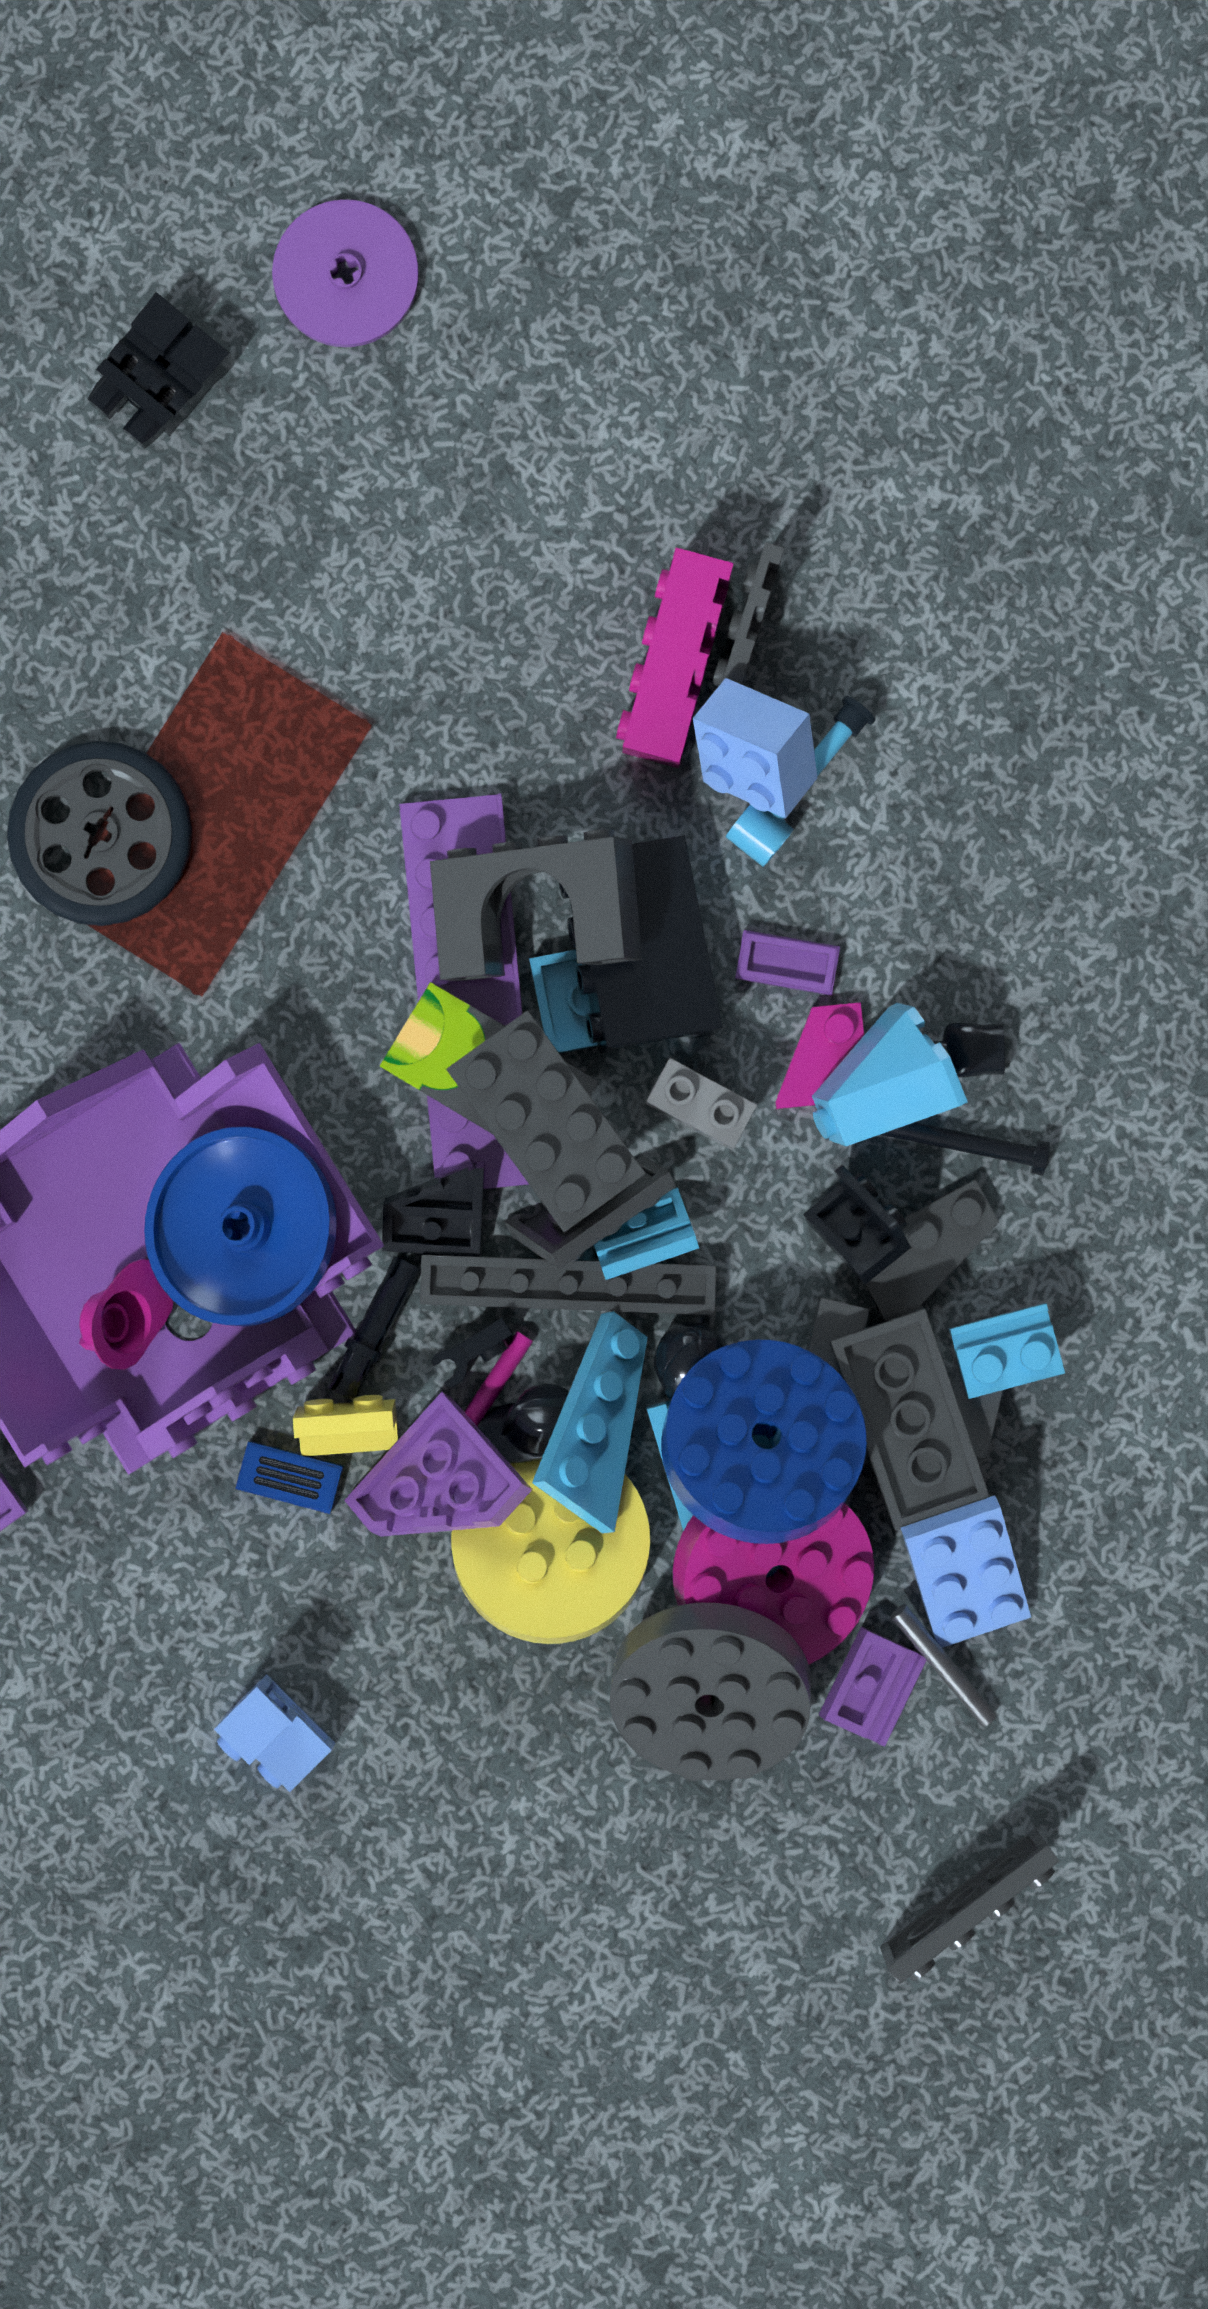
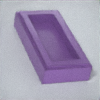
[735,930,840,996]

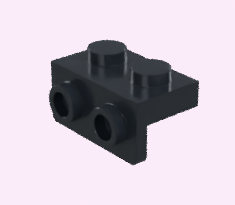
[803,1165,911,1285]

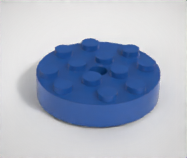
[661,1339,867,1544]

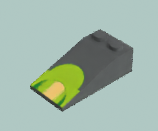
[380,982,599,1134]

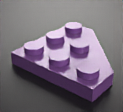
[344,1392,533,1537]

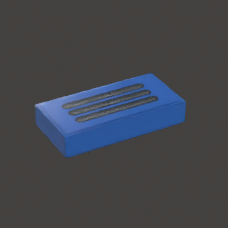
[235,1440,344,1514]

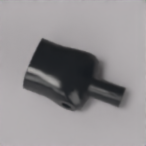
[933,1023,1005,1078]

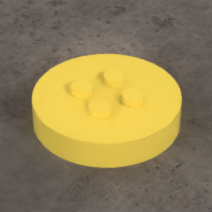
[451,1460,650,1644]

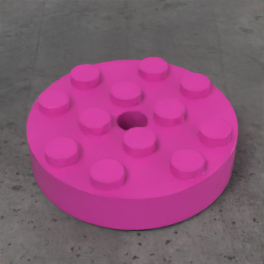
[673,1503,874,1664]

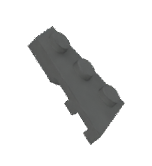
[712,542,784,686]

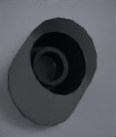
[478,1383,569,1463]

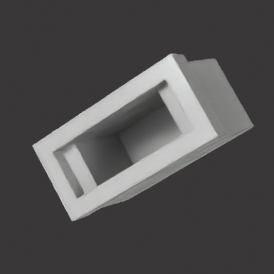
[645,1058,757,1150]

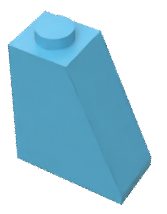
[812,1003,968,1146]

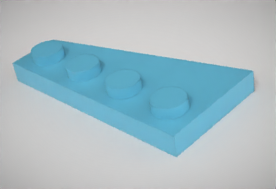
[532,1311,648,1534]

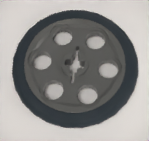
[7,741,193,926]

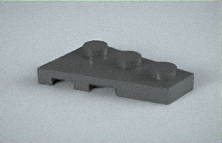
[504,1156,676,1269]
[864,1179,999,1322]

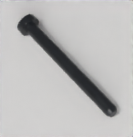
[880,1122,1050,1176]

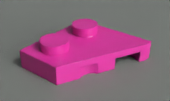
[775,1002,864,1109]

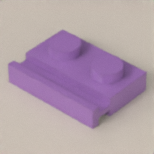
[818,1626,927,1747]

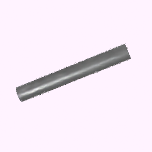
[891,1604,997,1727]

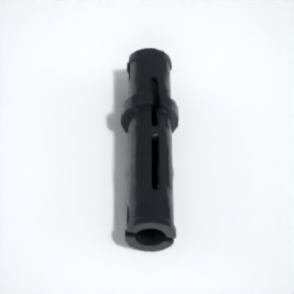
[327,1256,421,1400]

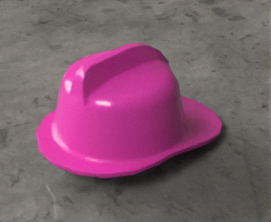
[79,1259,174,1370]

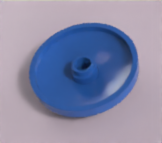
[144,1127,337,1327]

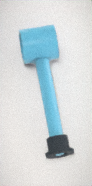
[725,696,875,867]

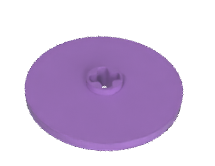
[272,200,419,347]

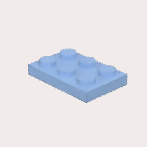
[901,1495,1031,1648]

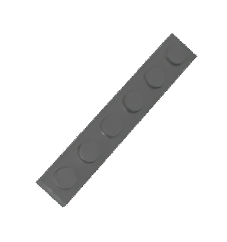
[420,1255,716,1315]

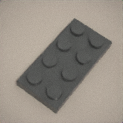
[446,1010,646,1232]
[830,1309,990,1531]
[880,1828,1060,1984]

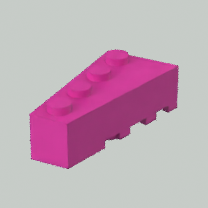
[616,547,734,768]

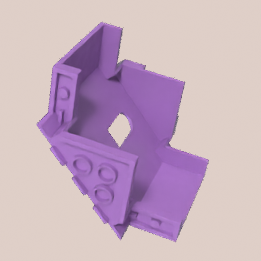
[0,1043,384,1475]

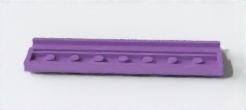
[399,794,529,1189]

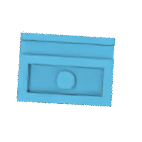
[594,1188,699,1280]
[948,1303,1065,1399]

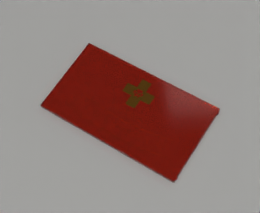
[86,632,372,997]

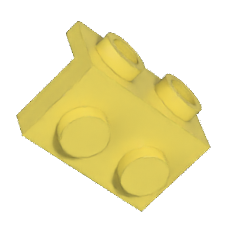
[293,1395,399,1456]

